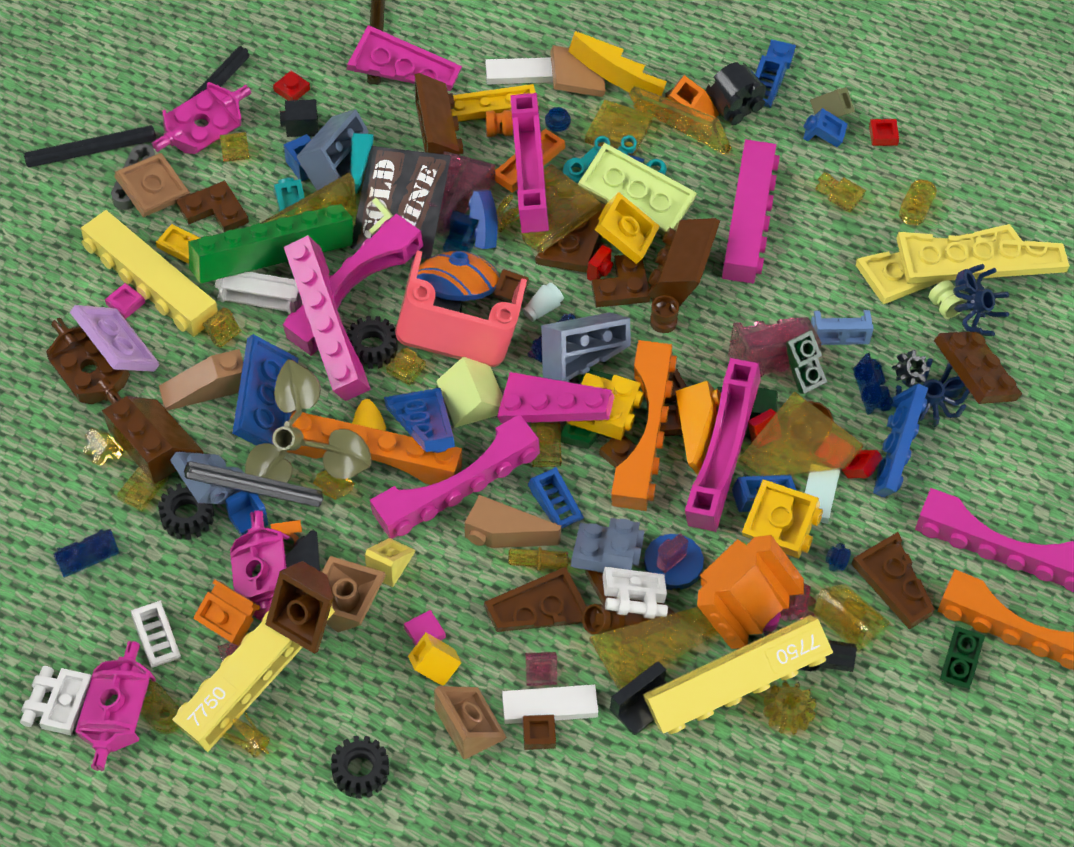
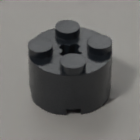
[706,62,766,125]

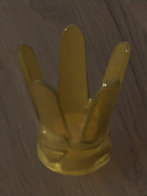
[496,194,520,232]
[223,712,270,758]

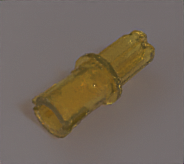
[508,547,568,571]

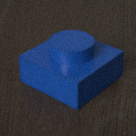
[766,39,796,69]

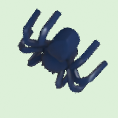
[953,264,1009,336]
[896,358,970,427]

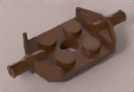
[46,318,130,404]

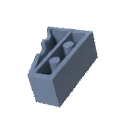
[296,109,369,201]
[541,312,631,382]

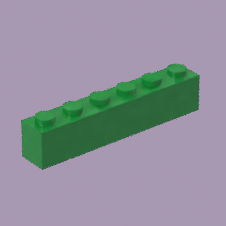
[188,204,353,284]

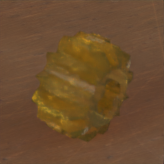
[763,680,816,736]

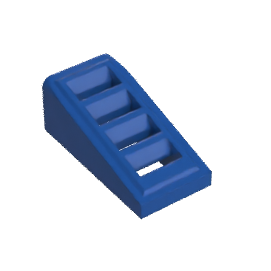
[755,55,787,108]
[528,467,584,529]
[732,475,796,512]

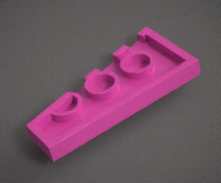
[346,25,462,91]
[497,372,614,423]

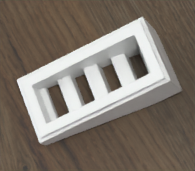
[131,600,181,668]

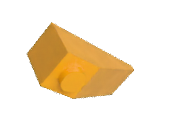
[676,380,721,475]

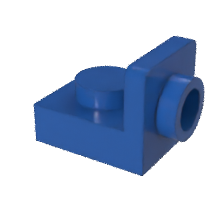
[803,108,848,147]

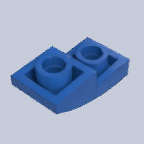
[469,190,498,249]

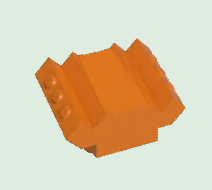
[697,535,804,649]

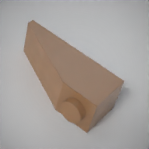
[159,349,243,411]
[465,495,561,548]

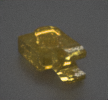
[815,172,866,213]

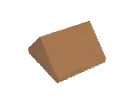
[322,556,386,632]
[434,686,507,760]

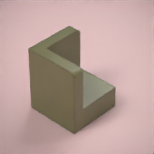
[810,87,855,117]

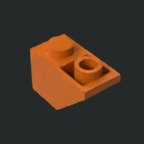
[662,75,719,134]

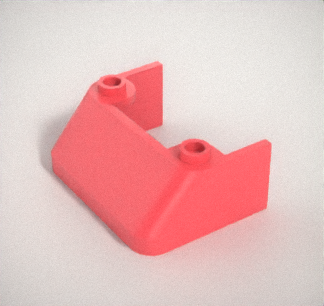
[395,250,527,367]

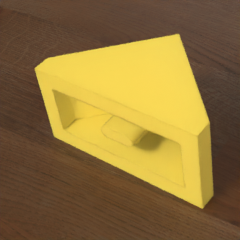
[365,538,415,587]

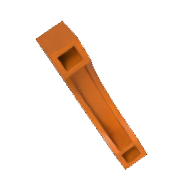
[611,340,677,511]
[287,411,462,485]
[937,569,1074,670]

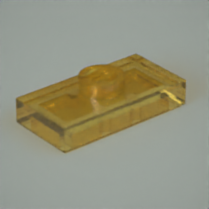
[531,421,562,467]

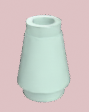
[522,283,564,322]

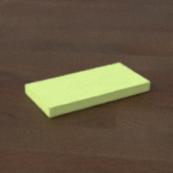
[577,143,697,235]

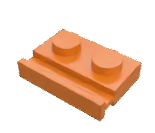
[193,579,261,646]

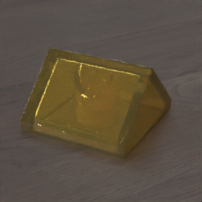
[813,584,890,653]

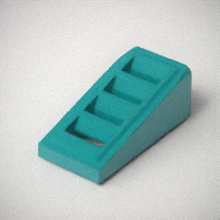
[350,133,374,194]

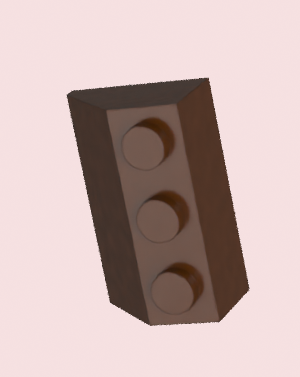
[414,73,464,166]
[648,218,720,307]
[102,396,204,484]

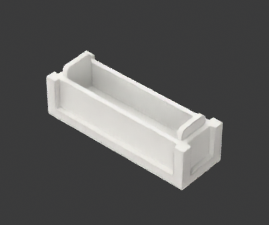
[215,272,302,314]

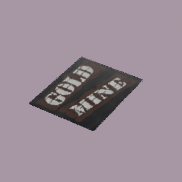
[350,146,451,259]

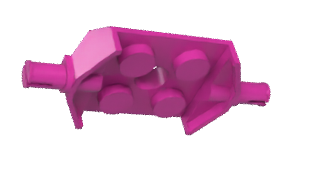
[152,82,251,154]
[230,510,289,622]
[75,641,156,771]

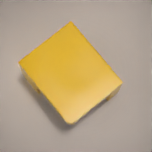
[408,632,462,686]

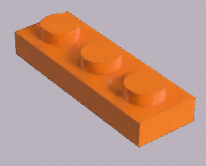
[493,128,565,193]

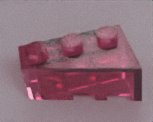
[418,151,495,237]
[728,317,822,378]

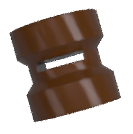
[650,295,679,333]
[582,604,625,635]

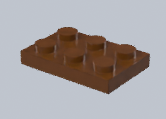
[934,332,1022,404]

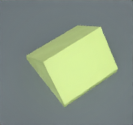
[437,357,503,428]

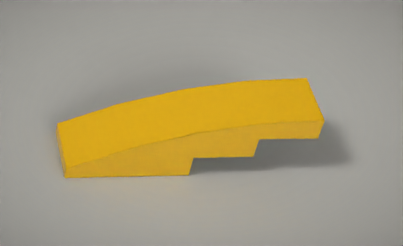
[568,31,667,105]

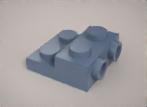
[170,452,244,504]
[571,518,645,572]

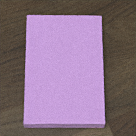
[70,305,160,372]

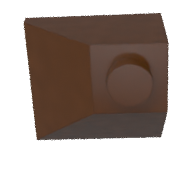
[265,561,333,654]

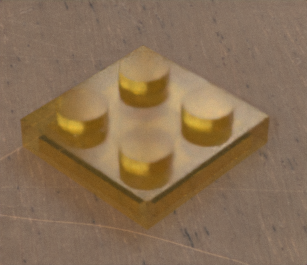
[585,100,653,156]

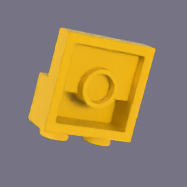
[595,192,660,264]
[567,373,644,440]
[742,479,823,559]

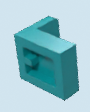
[273,178,308,217]

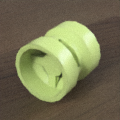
[928,280,967,319]

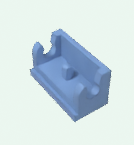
[811,310,874,345]

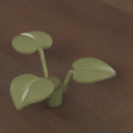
[245,359,372,483]

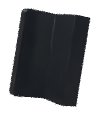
[610,661,666,735]

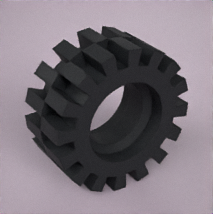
[347,316,398,369]
[158,483,214,540]
[331,736,389,799]

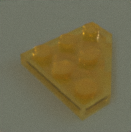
[521,164,602,254]
[739,391,864,476]

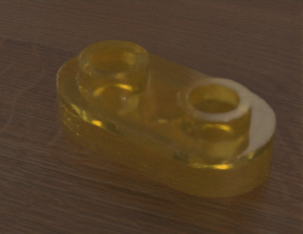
[899,180,937,225]
[140,680,179,734]

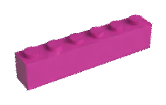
[722,139,780,284]

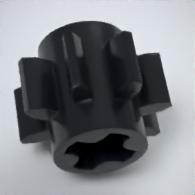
[892,350,930,387]

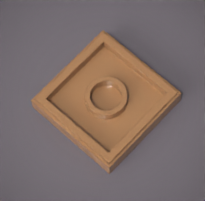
[550,45,606,97]
[114,153,190,218]

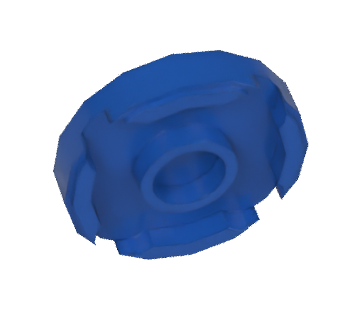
[644,534,704,590]

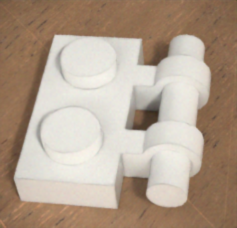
[602,567,668,619]
[20,666,92,736]

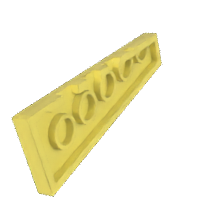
[856,224,1023,305]
[896,232,1070,284]

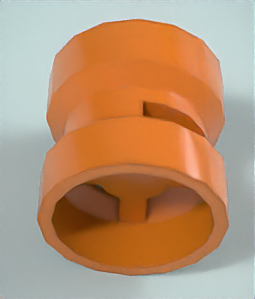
[485,110,513,137]

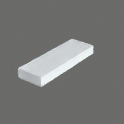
[486,57,553,85]
[502,684,598,724]

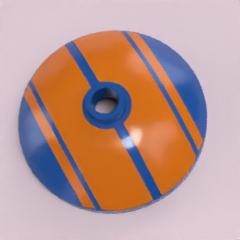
[417,251,500,301]

